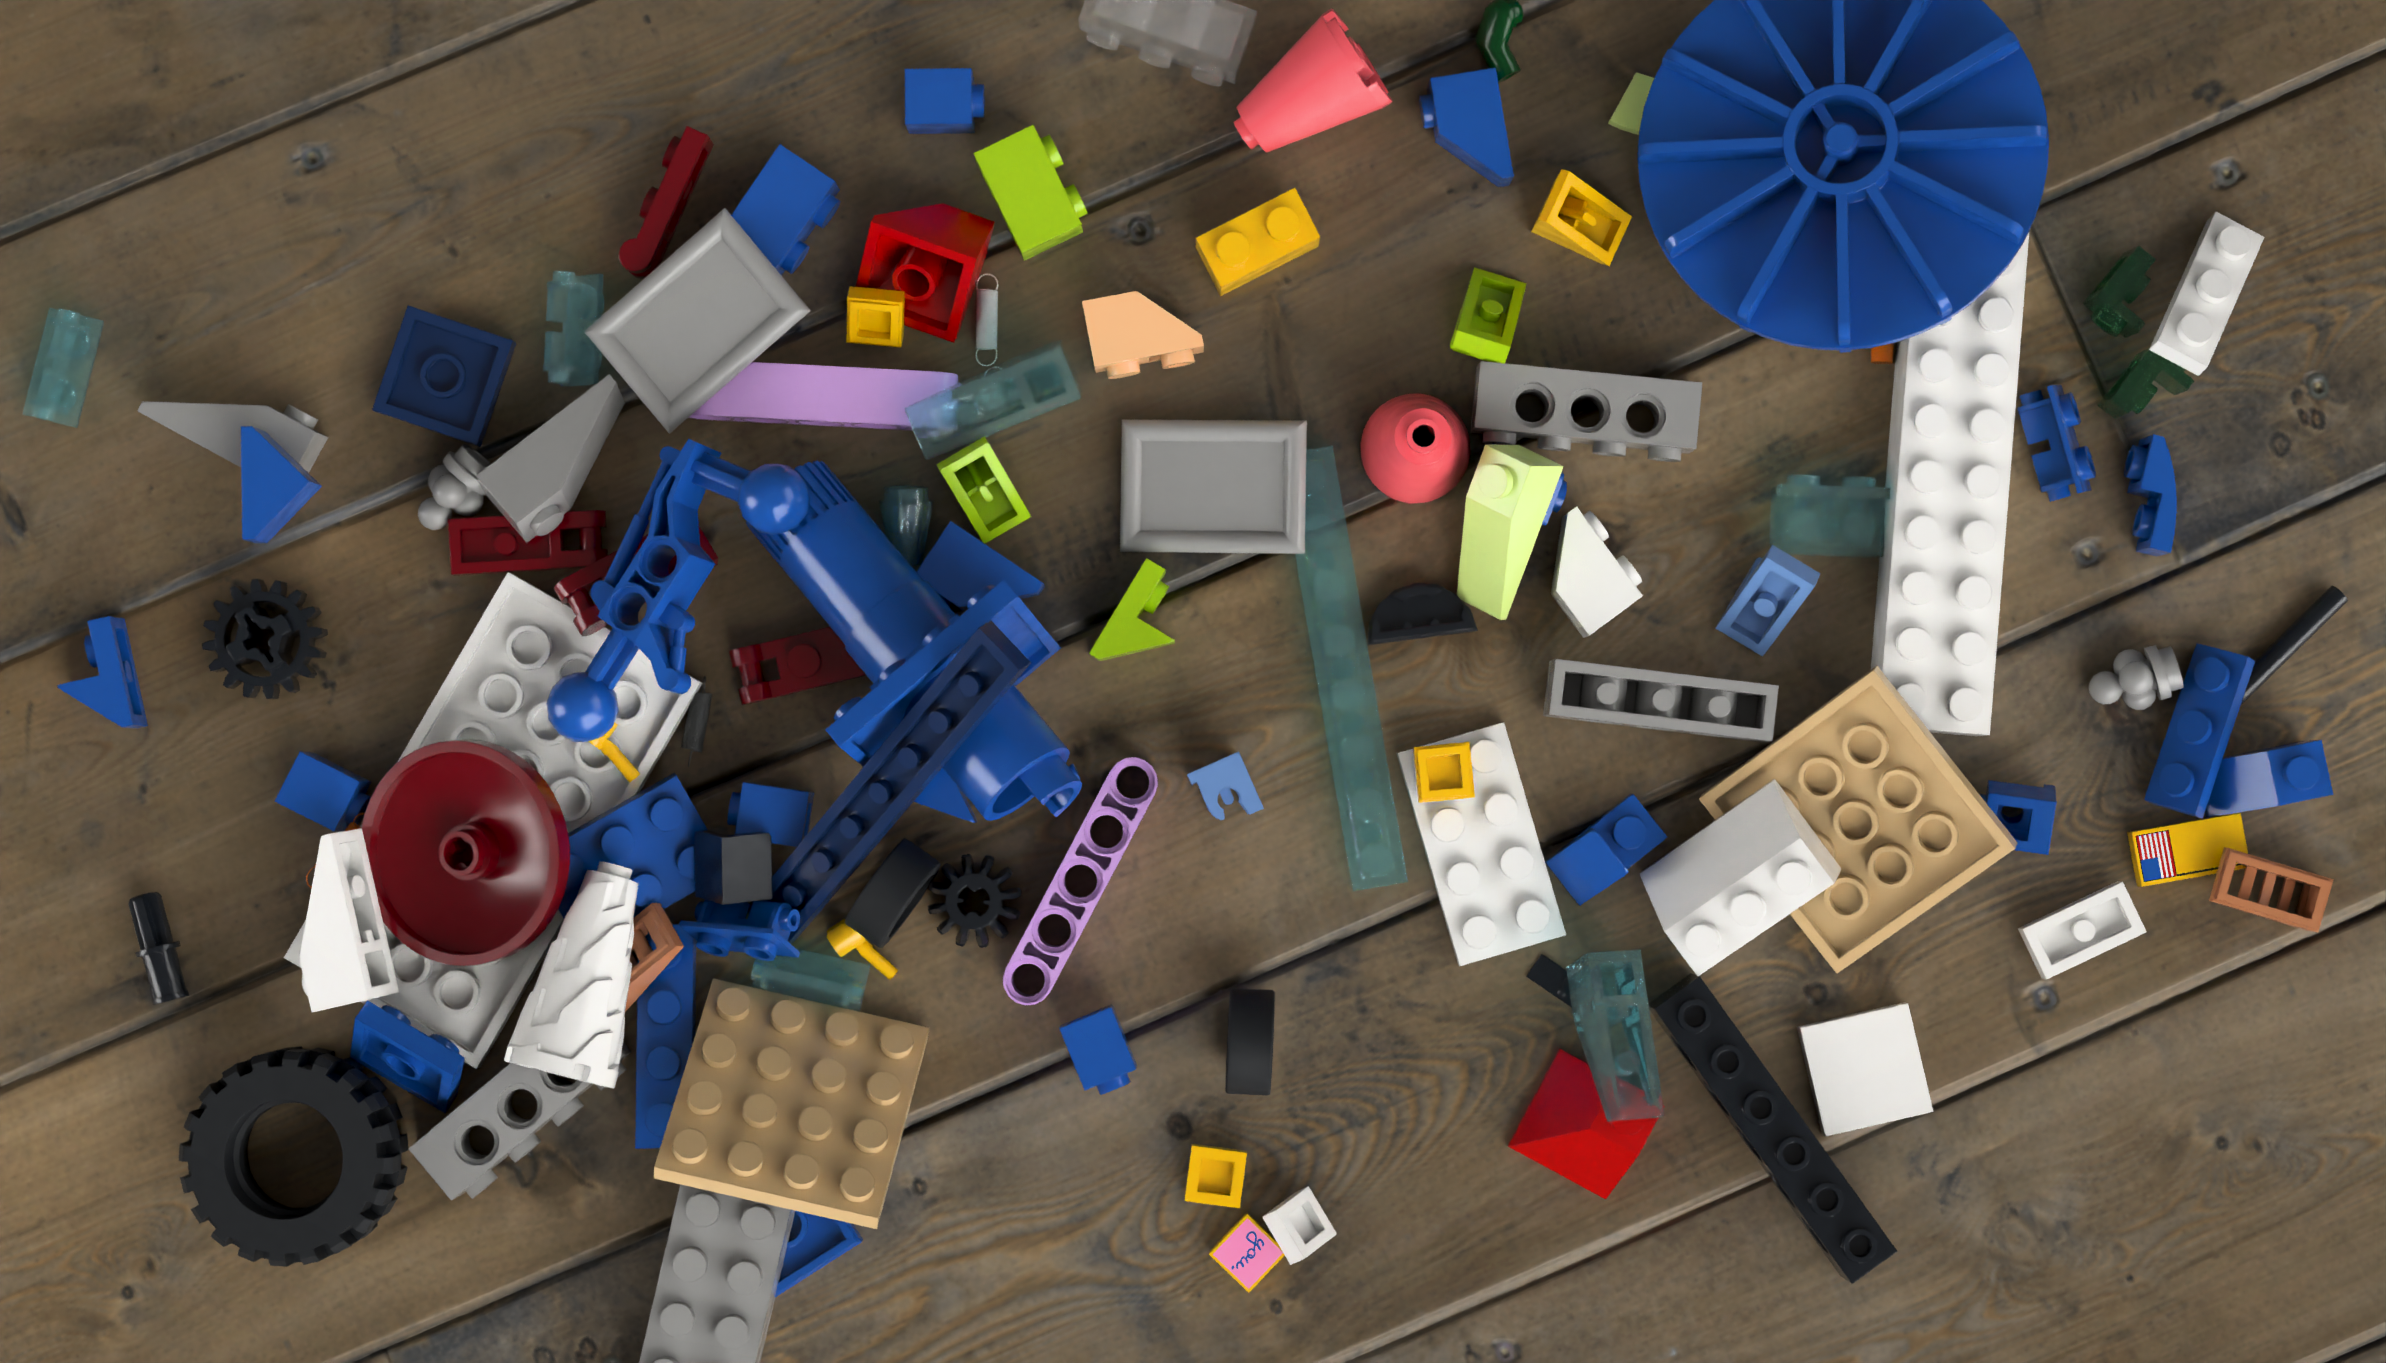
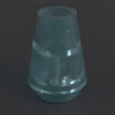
[879,485,934,566]

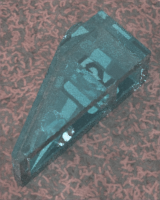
[905,339,1081,460]
[1566,949,1665,1122]

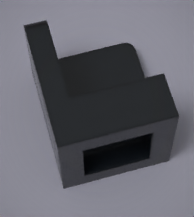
[695,830,772,905]

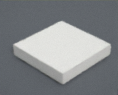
[1797,1002,1933,1137]

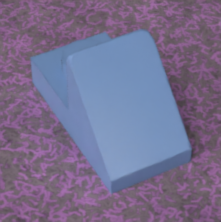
[1715,545,1821,657]

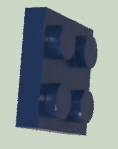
[372,305,516,447]

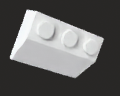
[1640,779,1841,976]

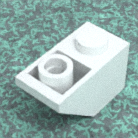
[1551,506,1643,638]

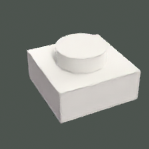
[1262,1186,1337,1265]

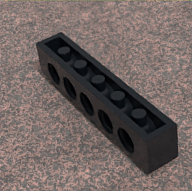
[1647,973,1897,1284]

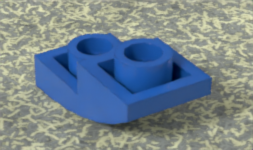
[2124,434,2177,557]

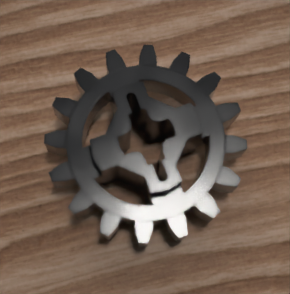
[202,579,328,700]

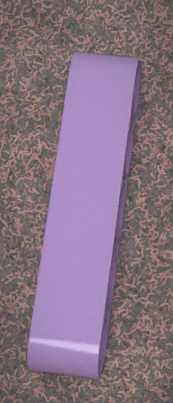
[688,362,958,432]
[1003,757,1158,1006]

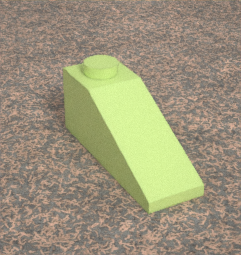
[1457,444,1564,620]

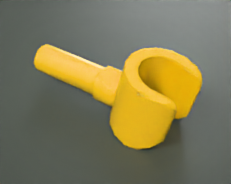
[588,722,640,783]
[827,919,898,980]

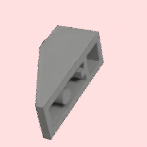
[476,374,625,543]
[137,401,329,473]

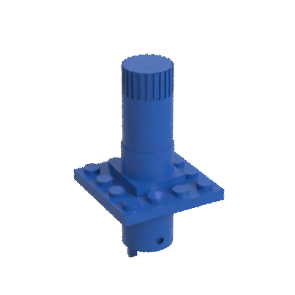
[746,460,1082,821]

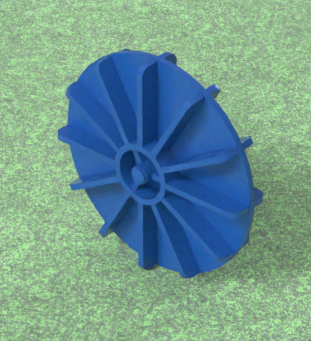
[1638,0,2049,353]

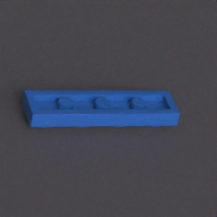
[635,924,696,1149]

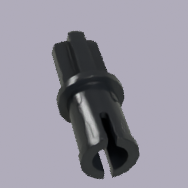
[129,892,189,1005]

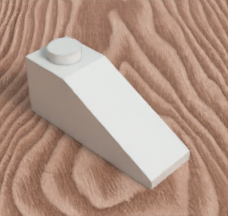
[299,828,399,1012]

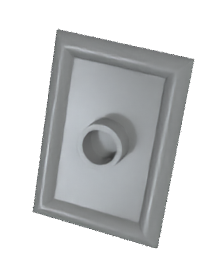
[584,208,811,434]
[1120,419,1307,554]

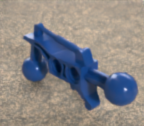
[546,439,810,742]

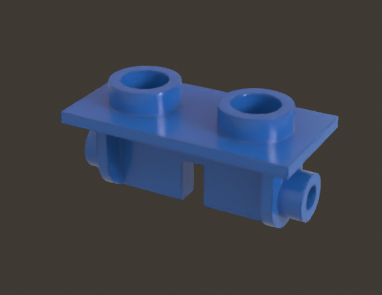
[2017,385,2096,502]
[679,900,800,961]

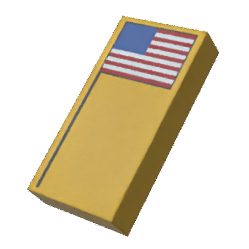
[2127,813,2248,887]

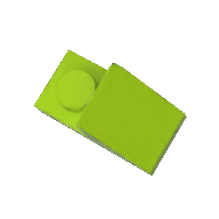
[1450,267,1527,364]
[1089,558,1175,661]

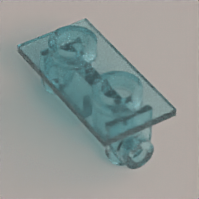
[543,271,604,387]
[22,308,104,428]
[751,948,871,1012]

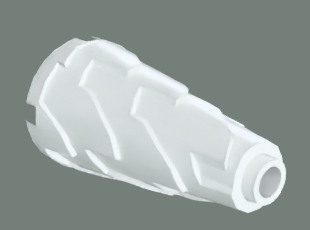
[504,861,639,1089]

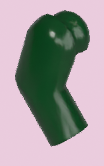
[1476,0,1524,83]

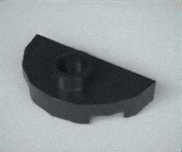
[1367,583,1478,646]

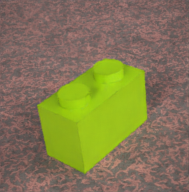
[973,125,1088,261]

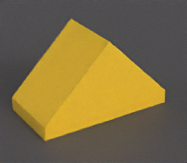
[1531,169,1632,266]

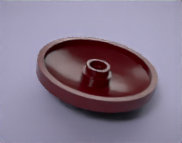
[362,739,570,966]

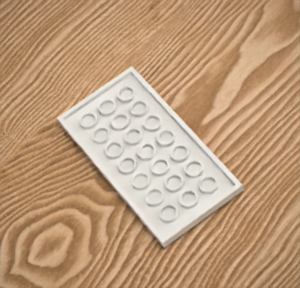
[284,572,703,1069]

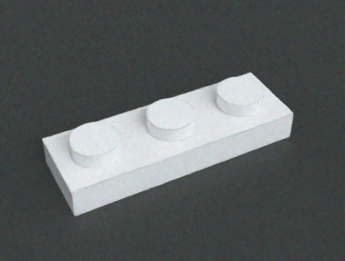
[2149,212,2264,376]

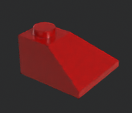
[856,203,995,343]
[1507,1048,1665,1199]

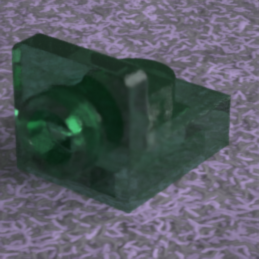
[2083,246,2156,338]
[2098,348,2194,419]

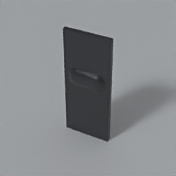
[1526,954,1597,1014]

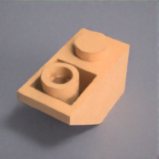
[1082,291,1204,379]

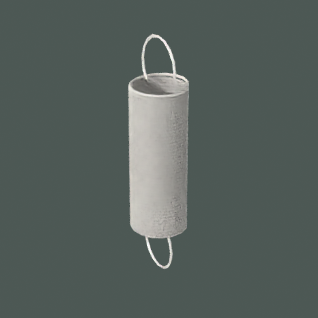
[975,274,998,366]

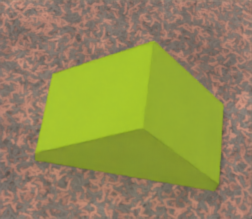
[936,436,1031,544]

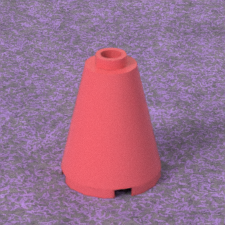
[1233,8,1393,153]
[1360,394,1470,504]

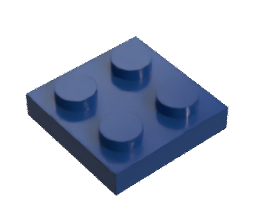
[350,1000,465,1113]

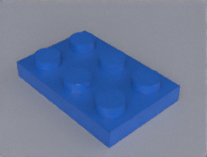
[558,773,708,919]

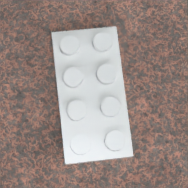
[1396,722,1566,966]

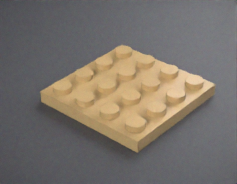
[1699,666,2018,973]
[654,978,929,1229]

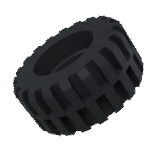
[178,1046,409,1267]

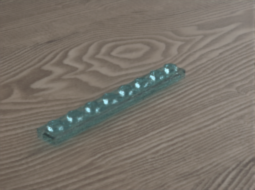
[1294,446,1408,891]

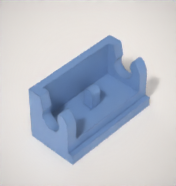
[1187,751,1264,820]

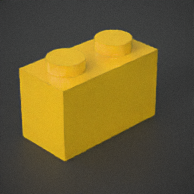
[1195,188,1320,296]

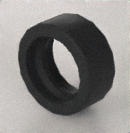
[845,838,941,948]
[1225,988,1275,1096]

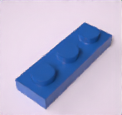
[2144,643,2255,819]

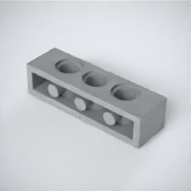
[1470,361,1703,462]
[1543,659,1779,742]
[409,1042,632,1200]

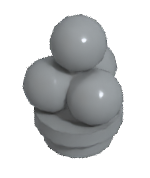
[418,444,491,530]
[2089,645,2184,710]

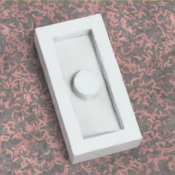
[2018,881,2147,980]

